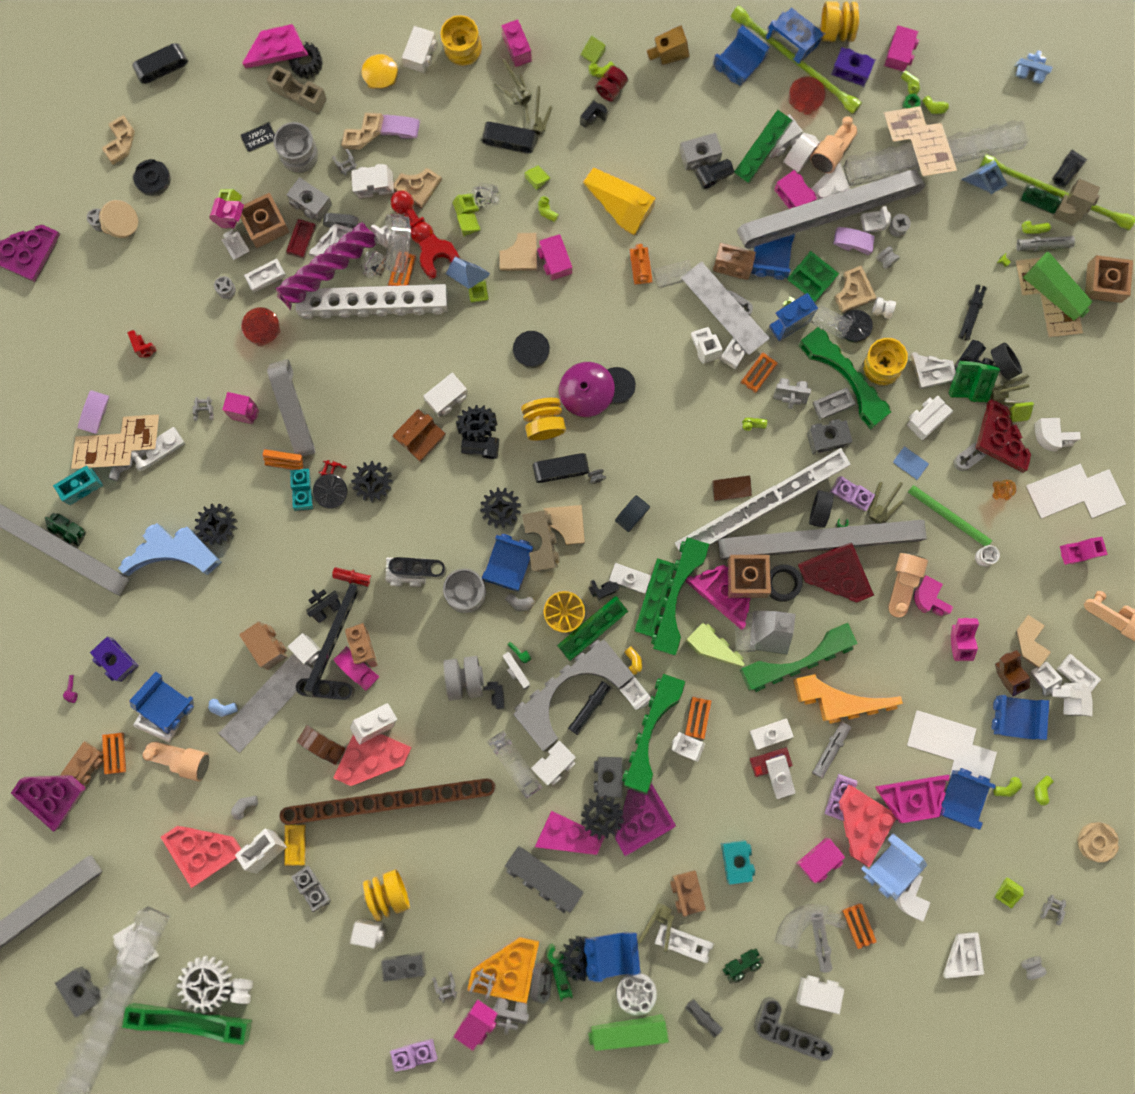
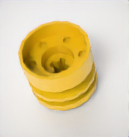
[820,1,859,42]
[440,15,482,66]
[863,338,908,385]
[521,397,566,441]
[363,869,410,921]

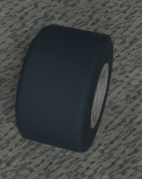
[615,495,650,532]

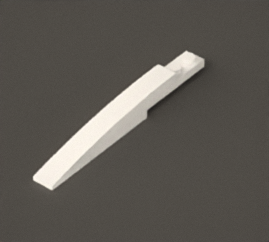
[675,448,851,555]

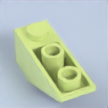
[685,623,745,667]

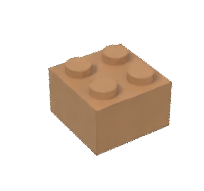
[240,193,290,248]
[1085,255,1133,303]
[727,555,771,598]
[239,621,288,670]

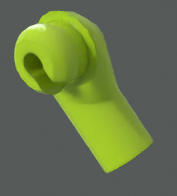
[588,61,615,78]
[900,70,920,95]
[921,95,949,114]
[538,196,559,222]
[1021,221,1051,234]
[742,417,767,431]
[1034,775,1054,806]
[993,777,1022,797]

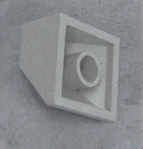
[749,611,796,654]

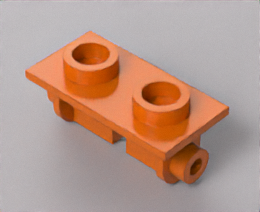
[629,244,653,285]

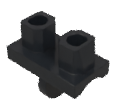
[306,589,341,623]

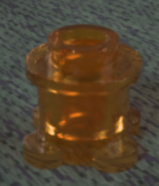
[992,479,1017,500]

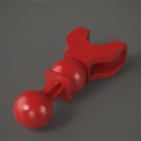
[390,190,460,280]

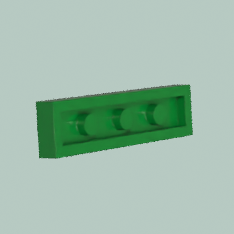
[734,109,793,183]
[634,558,675,637]
[557,596,629,661]

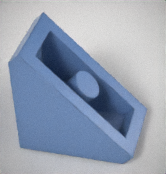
[960,160,1008,194]
[445,257,490,289]

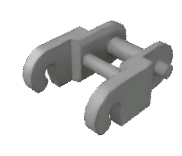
[332,148,357,176]
[193,396,214,421]
[1040,895,1066,926]
[469,969,496,1000]
[432,972,458,1003]

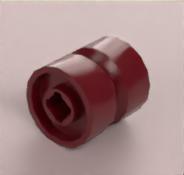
[595,65,629,102]

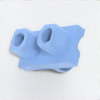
[1015,50,1052,84]

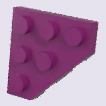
[0,224,61,282]
[11,775,86,832]
[615,782,676,856]

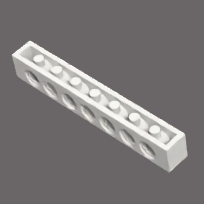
[296,284,448,319]

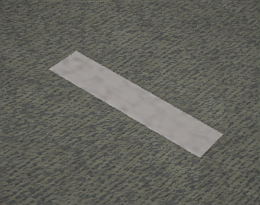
[681,261,770,355]
[219,653,313,753]

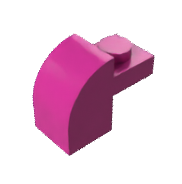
[209,197,244,228]
[1059,536,1108,565]
[914,575,953,616]
[951,618,979,661]
[333,646,379,691]

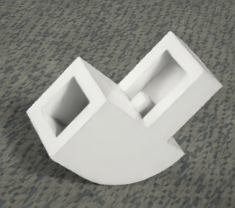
[784,133,820,172]
[691,327,723,364]
[1034,418,1081,452]
[1052,683,1093,716]
[895,875,930,921]

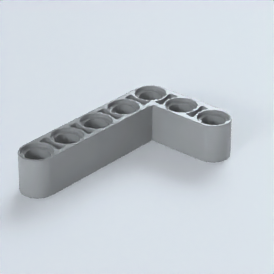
[267,359,316,457]

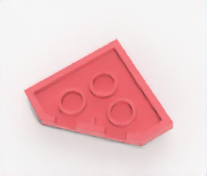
[333,734,412,786]
[839,785,896,867]
[161,826,241,888]

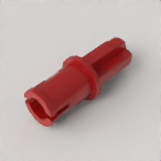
[332,567,371,587]

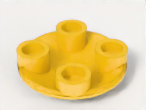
[361,54,398,89]

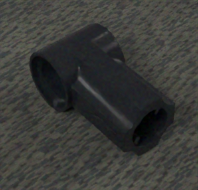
[1052,149,1087,187]
[695,158,734,190]
[954,339,986,371]
[461,437,500,459]

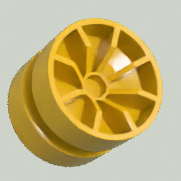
[544,591,585,632]

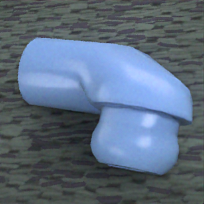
[208,699,238,717]

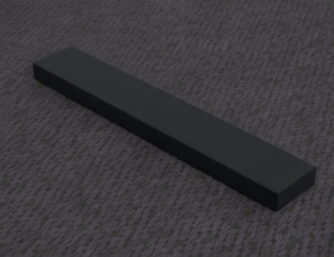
[304,583,358,696]

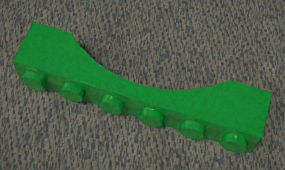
[798,327,892,430]
[651,537,709,656]
[740,622,858,693]
[622,674,686,795]
[122,1003,252,1045]

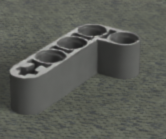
[754,997,833,1061]

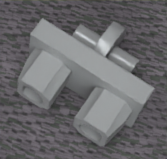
[773,378,811,409]
[492,998,528,1035]

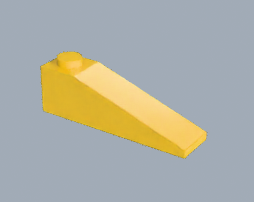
[583,167,656,236]

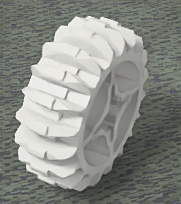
[176,956,233,1013]

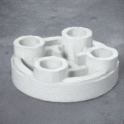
[616,973,657,1015]

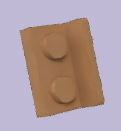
[713,243,756,280]
[345,623,378,668]
[60,742,103,787]
[670,870,706,917]

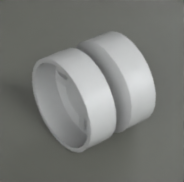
[274,122,318,172]
[443,569,486,613]
[444,656,484,701]

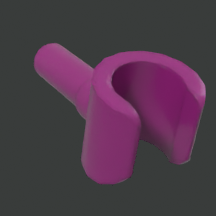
[63,675,78,703]

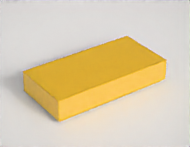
[284,824,306,866]

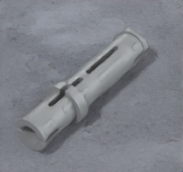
[1016,236,1075,252]
[812,722,851,779]
[811,912,833,972]

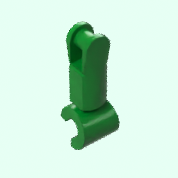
[545,943,573,1001]

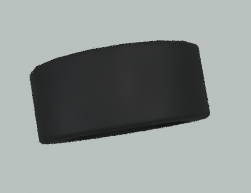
[991,343,1022,380]
[809,490,834,528]
[769,564,803,602]

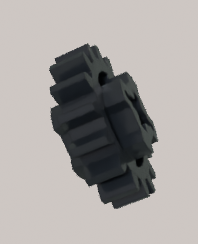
[456,405,498,442]
[351,461,393,503]
[480,487,521,529]
[194,503,238,545]
[581,795,624,839]
[559,935,589,982]

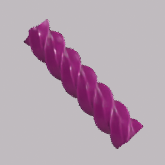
[275,222,376,310]

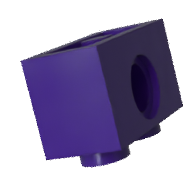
[831,47,876,87]
[89,636,139,682]

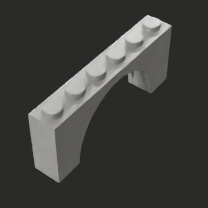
[513,640,634,751]

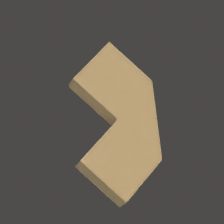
[341,113,384,150]
[102,115,135,165]
[1016,615,1051,668]

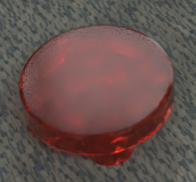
[788,76,826,115]
[241,307,281,346]

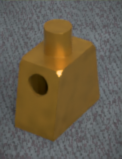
[646,25,690,65]

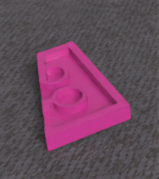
[535,811,605,855]

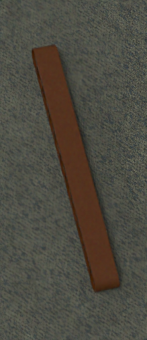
[279,778,496,825]

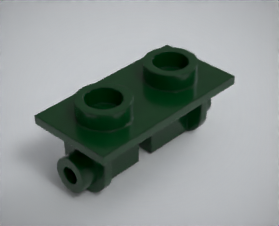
[1020,184,1062,214]
[45,513,86,546]
[722,948,764,983]

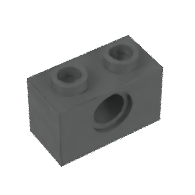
[807,419,852,455]
[594,757,622,797]
[381,952,426,982]
[55,966,103,1018]

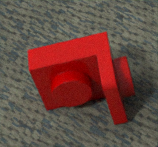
[127,330,157,358]

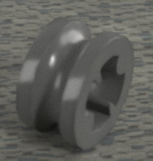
[587,469,606,484]

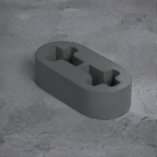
[323,213,359,229]
[531,962,552,1004]

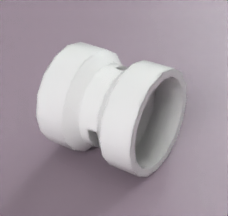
[872,297,896,320]
[975,545,1000,567]
[230,979,253,1004]

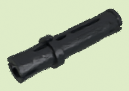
[958,285,987,341]
[568,681,612,736]

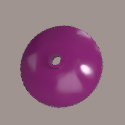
[559,362,615,417]

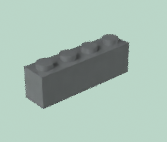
[505,845,584,913]

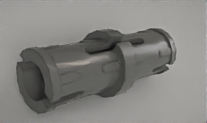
[685,999,723,1038]

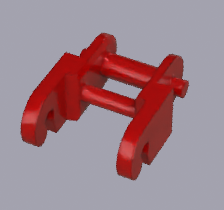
[319,460,347,476]

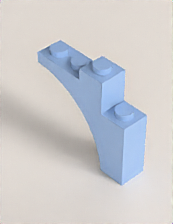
[118,523,222,576]

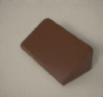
[711,475,752,501]

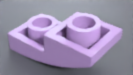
[380,115,420,139]
[833,227,875,255]
[77,390,110,434]
[830,476,875,511]
[825,774,857,821]
[390,1039,437,1072]

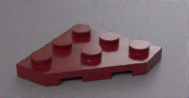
[975,399,1031,473]
[798,542,874,603]

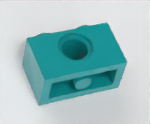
[53,465,103,506]
[721,840,755,885]

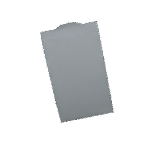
[292,866,331,912]

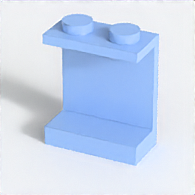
[861,834,927,901]

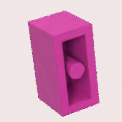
[501,19,532,67]
[884,25,919,72]
[774,170,817,209]
[537,234,573,281]
[222,392,259,424]
[796,838,845,883]
[453,999,498,1051]

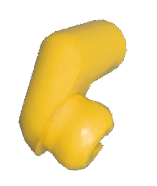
[624,646,642,675]

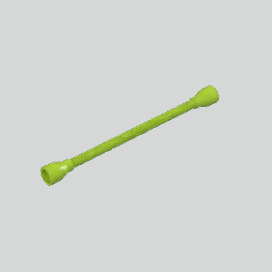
[730,5,862,114]
[979,154,1135,231]

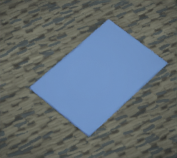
[893,446,929,480]

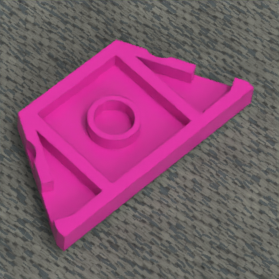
[242,24,308,68]
[685,565,751,630]
[875,775,949,823]

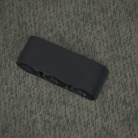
[132,43,188,84]
[481,121,537,154]
[532,453,590,483]
[388,557,447,580]
[296,678,355,701]

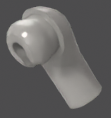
[108,459,133,481]
[505,592,535,611]
[231,796,258,820]

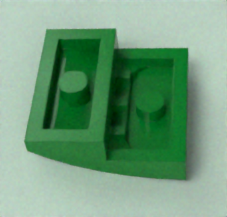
[787,251,840,302]
[948,361,1000,402]

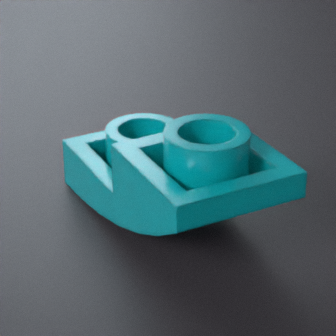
[290,468,313,511]

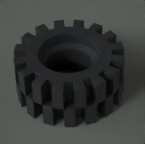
[288,41,323,79]

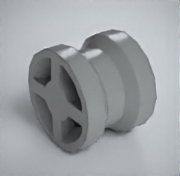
[87,208,102,232]
[889,214,911,237]
[876,246,900,270]
[214,276,236,299]
[1021,956,1047,980]

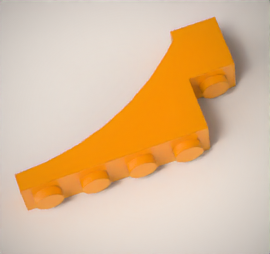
[793,674,903,724]

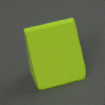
[580,36,606,64]
[524,165,550,190]
[218,189,242,202]
[452,194,479,215]
[457,213,481,237]
[468,279,489,303]
[1009,402,1034,422]
[995,877,1024,909]

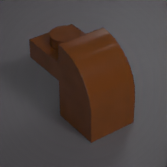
[995,650,1030,696]
[296,725,346,765]

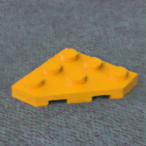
[467,937,539,1003]

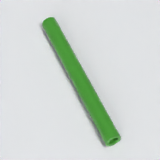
[908,485,992,546]

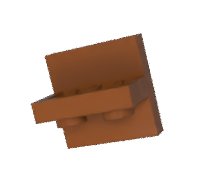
[392,409,446,462]

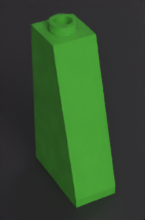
[1023,251,1093,321]
[588,1014,669,1051]

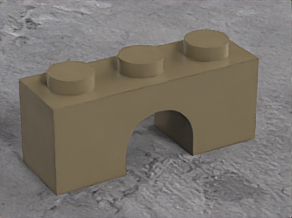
[267,65,327,114]
[1052,179,1100,226]
[522,510,560,572]

